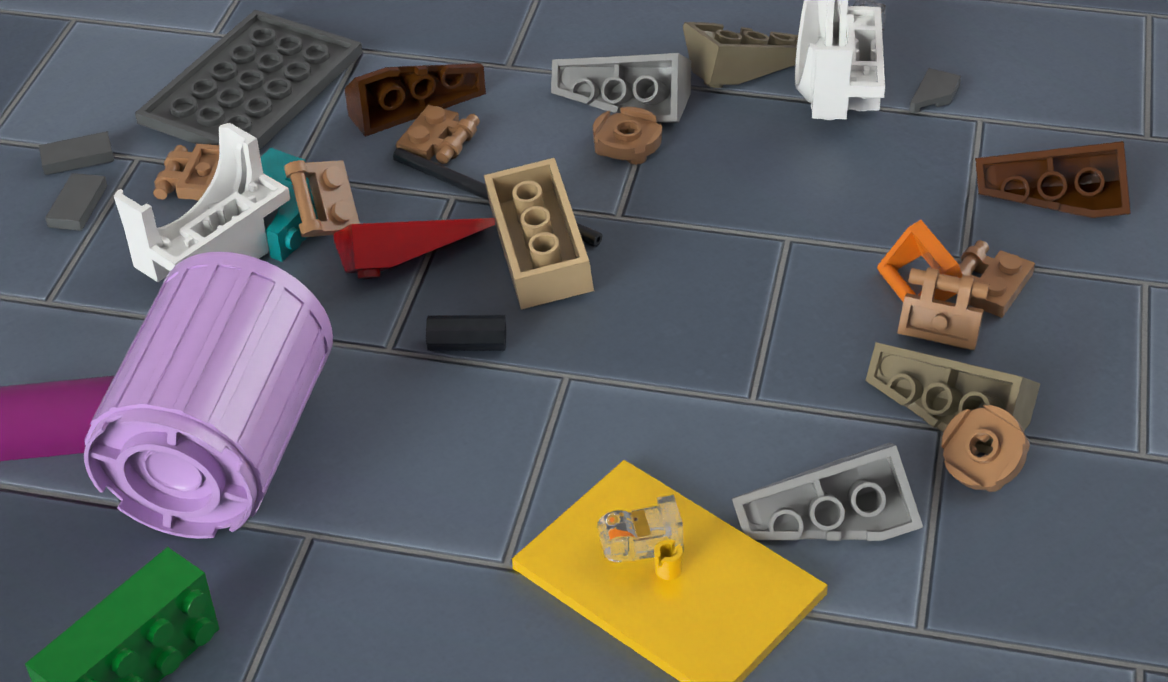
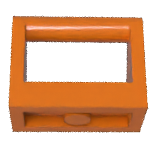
[877,220,962,302]

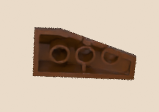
[344,63,486,137]
[975,141,1131,218]

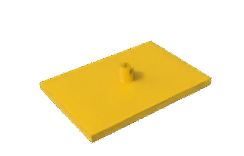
[512,460,828,682]

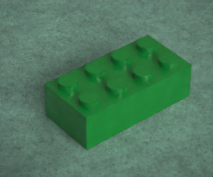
[25,547,219,682]

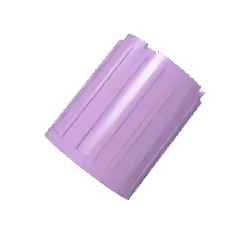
[84,252,333,539]

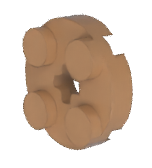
[593,107,662,165]
[941,405,1030,492]

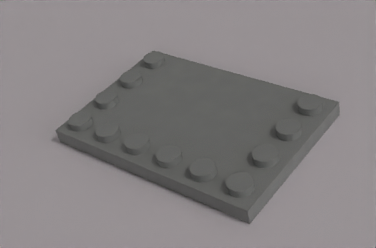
[135,10,363,150]

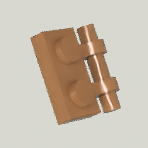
[396,105,480,164]
[153,144,220,201]
[959,240,1035,318]
[897,267,990,350]

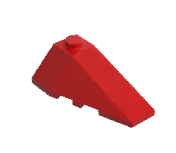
[333,218,495,279]

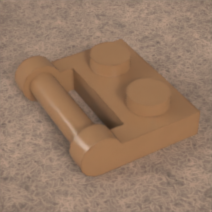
[284,160,360,237]

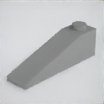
[551,53,691,123]
[731,442,923,541]

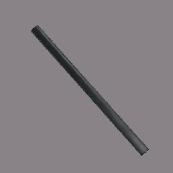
[393,148,603,247]

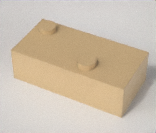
[484,158,594,310]

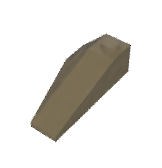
[683,22,798,88]
[865,342,1041,454]

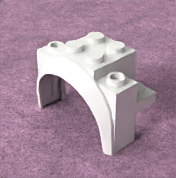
[795,0,885,120]
[114,123,290,282]

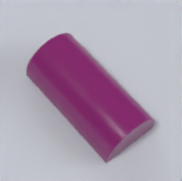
[0,375,115,461]

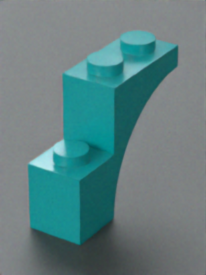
[260,148,319,262]

